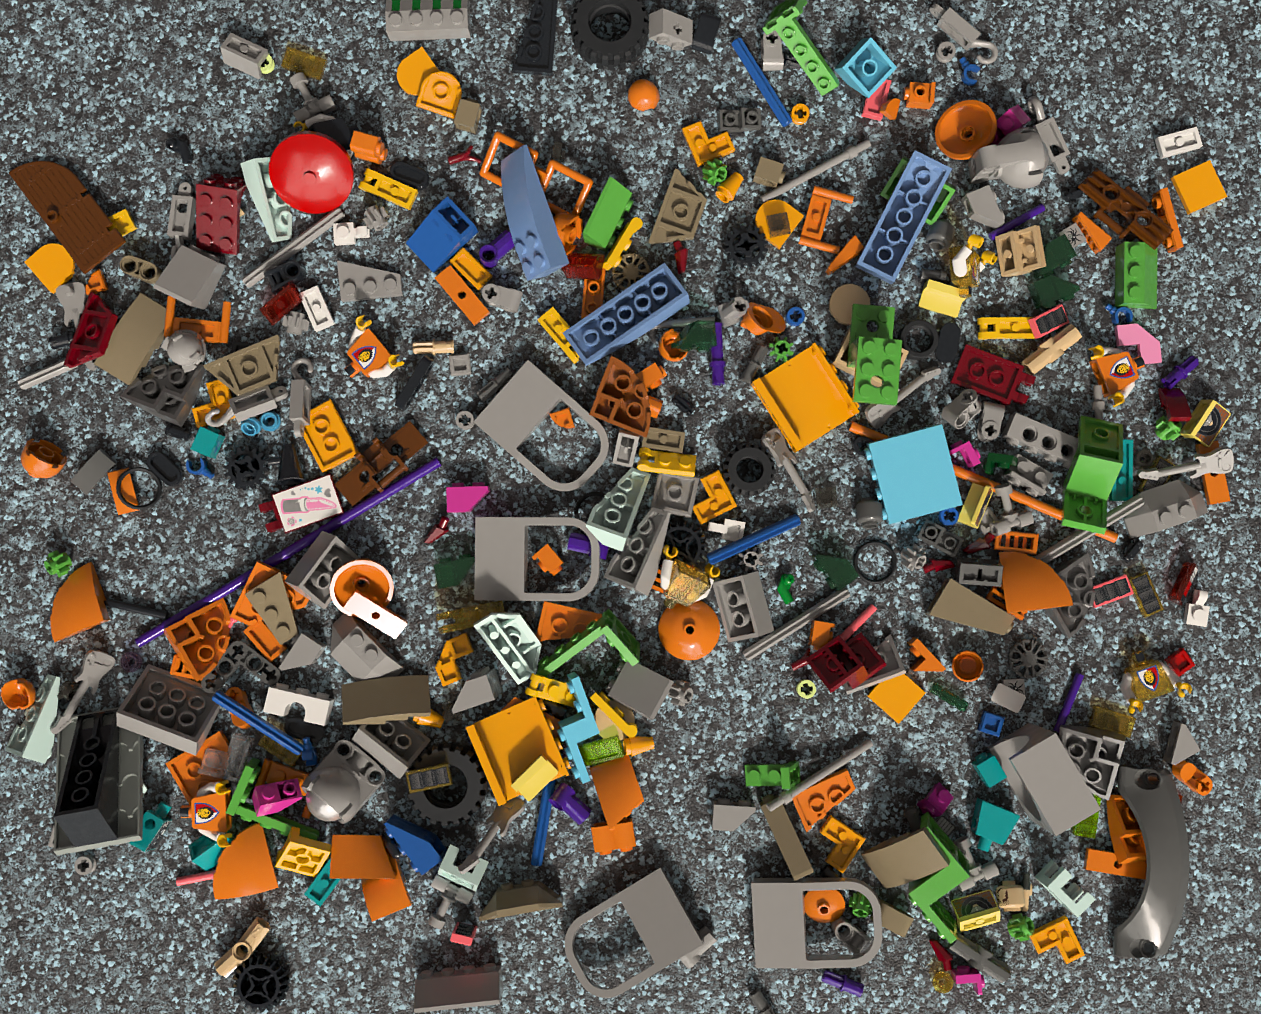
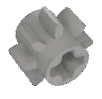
[363,205,390,231]
[282,311,309,335]
[900,544,926,571]
[738,547,763,571]
[668,680,693,706]

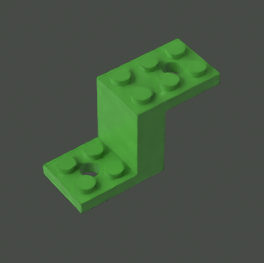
[847,304,902,406]
[1061,415,1123,535]
[908,812,970,944]

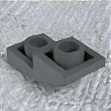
[717,108,762,132]
[71,449,117,495]
[917,519,964,558]

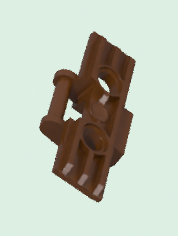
[1078,168,1173,250]
[334,421,428,506]

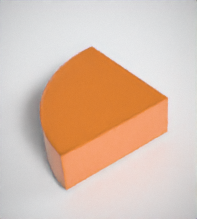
[879,98,901,120]
[86,269,109,296]
[549,408,575,429]

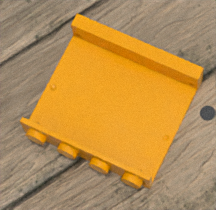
[751,343,860,453]
[466,697,571,806]

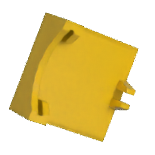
[275,826,331,877]

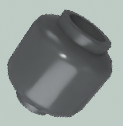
[926,219,956,251]
[856,497,883,529]

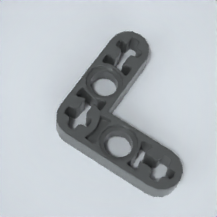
[201,641,282,693]

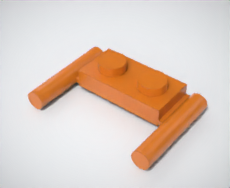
[798,185,854,255]
[164,296,231,344]
[251,758,311,819]

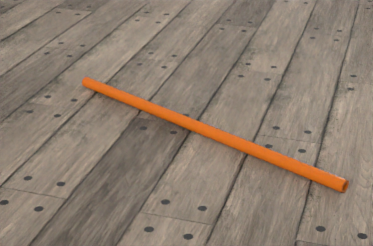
[849,421,1118,543]

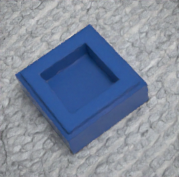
[977,710,1005,737]

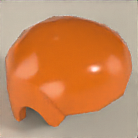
[628,79,660,111]
[658,329,689,362]
[951,650,984,682]
[1,678,36,710]

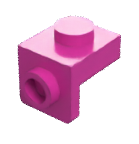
[949,440,981,468]
[951,965,985,995]

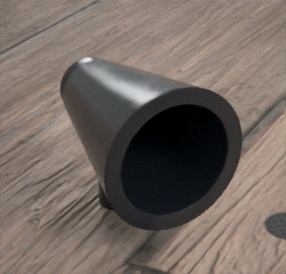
[268,444,305,486]

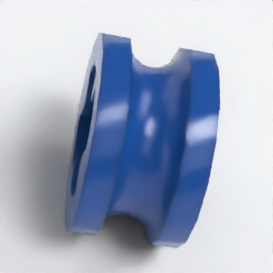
[786,307,805,326]
[938,508,959,525]

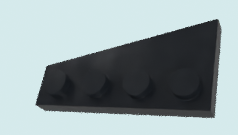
[512,0,558,76]

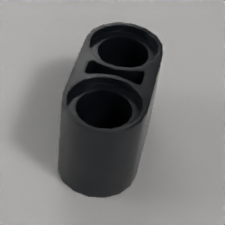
[692,12,722,55]

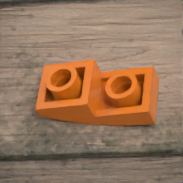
[107,468,139,515]

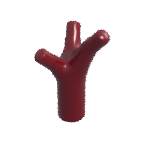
[448,145,481,165]
[790,648,811,671]

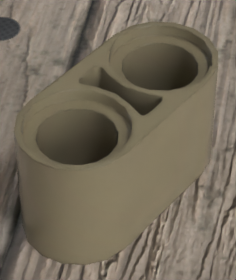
[120,255,163,285]
[869,899,914,937]

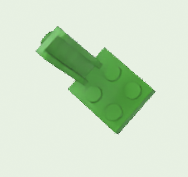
[762,0,839,96]
[537,609,640,676]
[226,757,320,840]

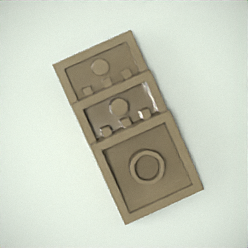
[94,293,177,385]
[341,675,431,725]
[861,826,951,889]

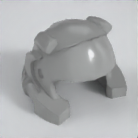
[161,329,206,373]

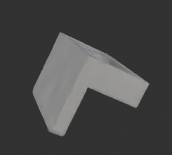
[220,33,268,79]

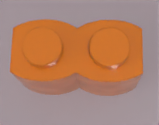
[350,130,388,164]
[591,818,636,855]

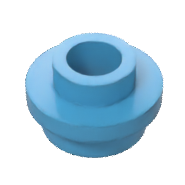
[260,411,281,432]
[241,417,262,436]

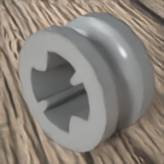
[935,41,956,63]
[456,411,475,430]
[74,855,97,875]

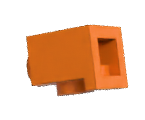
[903,82,936,109]
[636,363,667,394]
[532,544,564,576]
[808,620,835,650]

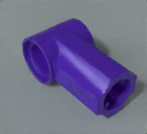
[479,230,515,268]
[567,532,609,560]
[548,783,591,825]

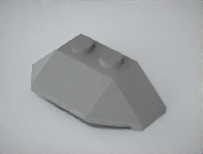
[1123,479,1208,539]
[330,613,405,682]

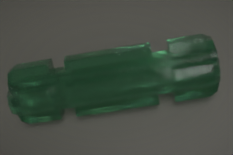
[929,682,969,712]

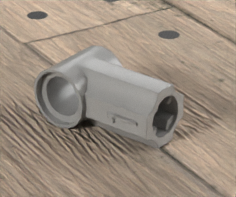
[717,297,749,327]
[680,926,717,969]

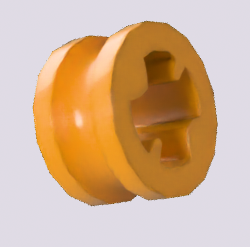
[790,104,810,125]

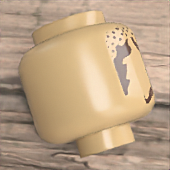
[996,881,1025,912]

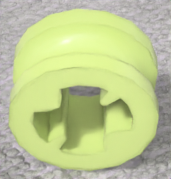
[260,54,275,74]
[796,679,816,699]

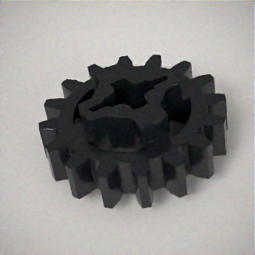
[724,224,768,270]
[223,446,271,491]

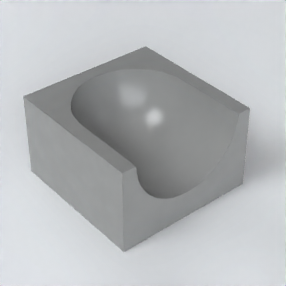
[987,723,1101,836]

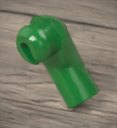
[777,573,794,605]

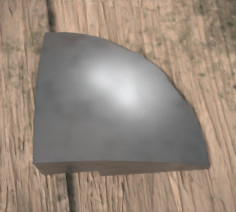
[121,364,205,427]
[1043,553,1096,639]
[1059,725,1126,800]

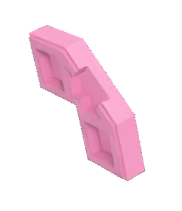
[1114,324,1162,364]

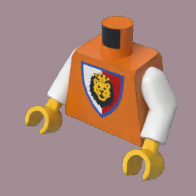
[344,315,404,378]
[1088,345,1145,407]
[180,780,232,848]

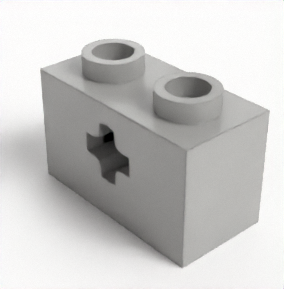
[649,8,693,50]

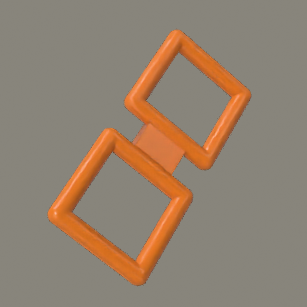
[479,131,593,216]

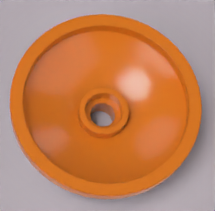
[935,100,997,160]
[330,559,394,617]
[658,598,720,660]

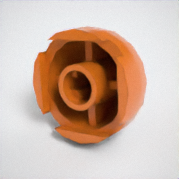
[553,212,583,255]
[20,439,67,478]

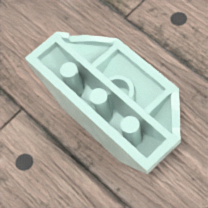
[474,613,542,685]

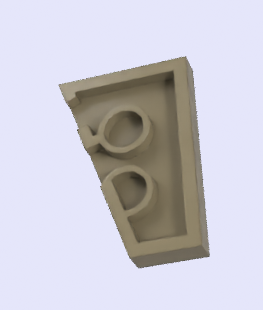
[245,570,299,645]

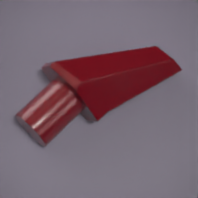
[673,240,688,275]
[424,516,449,544]
[963,532,995,555]
[922,558,955,574]
[929,939,953,971]

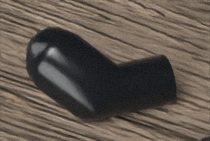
[166,138,193,164]
[383,832,405,859]

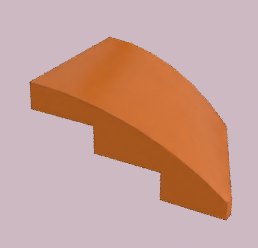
[589,755,645,831]
[329,835,397,879]
[361,848,413,921]

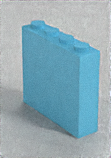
[864,424,963,524]

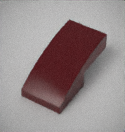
[1158,388,1192,421]

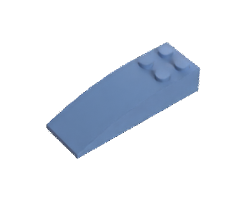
[501,145,569,281]
[855,150,952,284]
[563,263,690,366]

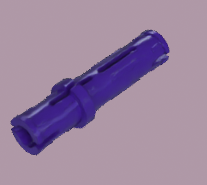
[709,322,726,386]

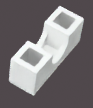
[263,683,334,726]

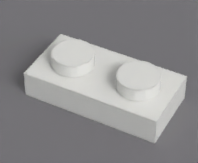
[1155,127,1203,159]
[299,286,335,332]

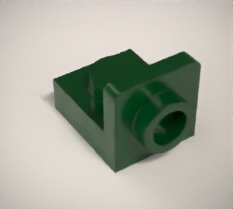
[983,452,1018,476]

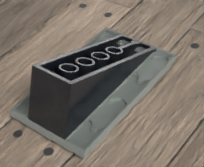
[54,707,144,856]

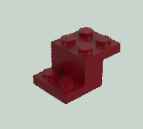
[805,632,886,693]

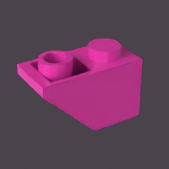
[990,104,1031,146]
[446,482,490,513]
[252,778,302,817]

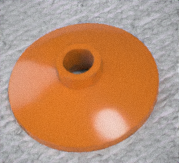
[804,890,845,923]

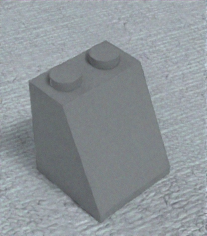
[153,244,226,310]
[606,661,674,720]

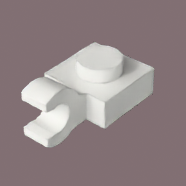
[333,222,370,246]
[707,519,746,541]
[1183,590,1210,627]

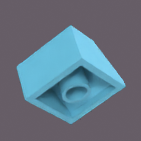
[834,37,897,98]

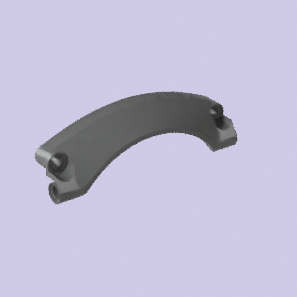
[1113,764,1190,958]

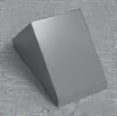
[612,430,640,468]
[1163,721,1201,765]

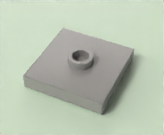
[650,473,699,518]

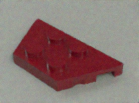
[63,292,118,368]

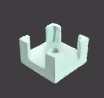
[438,844,489,892]
[1035,859,1096,917]

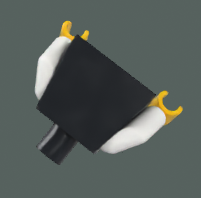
[293,114,359,158]

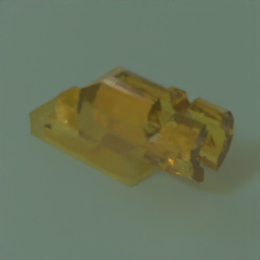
[436,601,505,634]

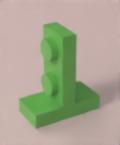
[745,761,801,789]

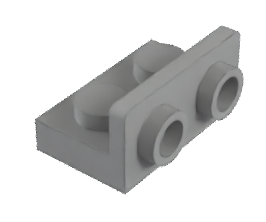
[1004,454,1054,497]

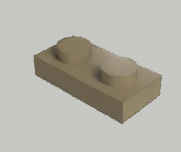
[642,427,685,453]

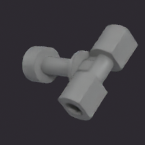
[290,72,337,127]
[990,483,1034,536]
[953,836,999,892]
[427,873,475,929]

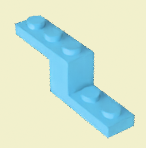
[557,672,600,784]

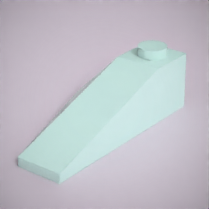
[241,157,292,242]
[586,467,651,551]
[5,674,60,764]

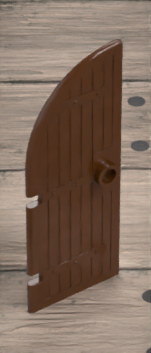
[8,161,126,274]

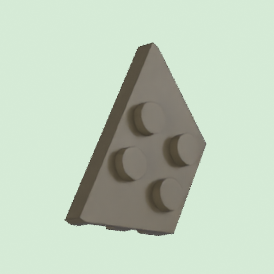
[649,168,707,244]
[203,334,281,396]

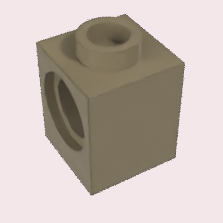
[454,98,482,134]
[752,157,786,189]

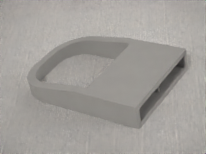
[473,360,609,492]
[474,517,600,601]
[564,867,704,998]
[751,878,882,969]

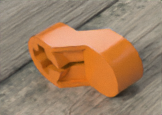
[225,687,254,729]
[1172,760,1213,796]

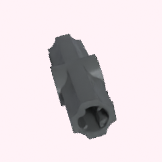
[948,932,1012,983]

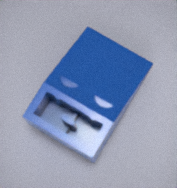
[406,196,478,273]
[384,814,447,875]

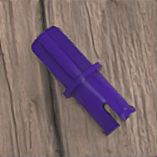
[1161,356,1199,389]
[821,970,864,997]

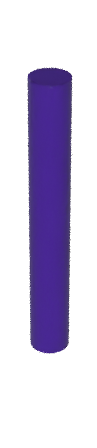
[988,204,1045,241]
[1053,673,1084,732]

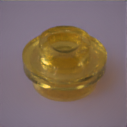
[932,971,954,993]

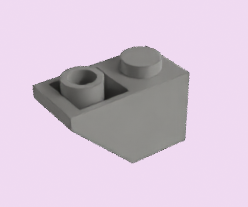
[961,185,1005,229]
[279,632,327,670]
[711,798,756,831]

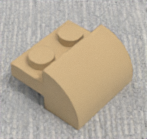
[995,225,1046,277]

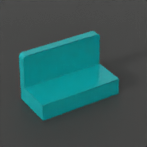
[188,830,234,871]

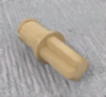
[413,339,454,356]

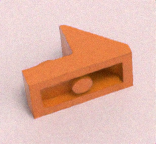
[907,637,946,672]

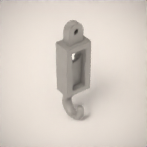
[929,3,998,64]
[1027,96,1070,175]
[167,182,196,259]
[289,357,313,437]
[205,385,288,427]

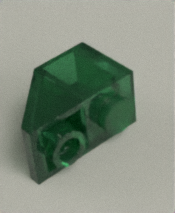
[1034,234,1077,280]
[1027,275,1081,310]
[671,320,717,353]
[434,553,475,589]
[812,554,859,591]

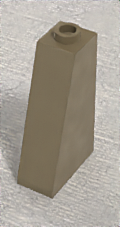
[925,578,1015,635]
[759,794,814,881]

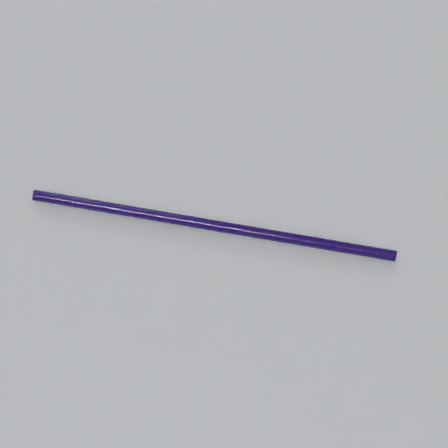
[135,457,442,647]

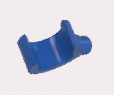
[959,57,980,86]
[1104,303,1133,325]
[186,457,215,479]
[302,737,317,766]

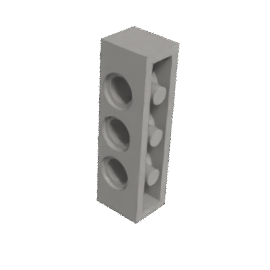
[1001,413,1078,469]

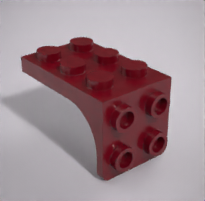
[196,173,247,255]

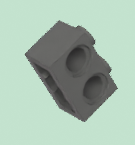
[955,557,1003,587]

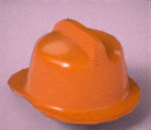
[740,302,786,335]

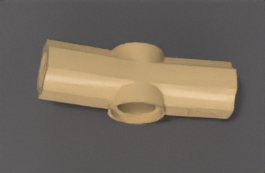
[1021,324,1082,375]
[214,917,271,978]

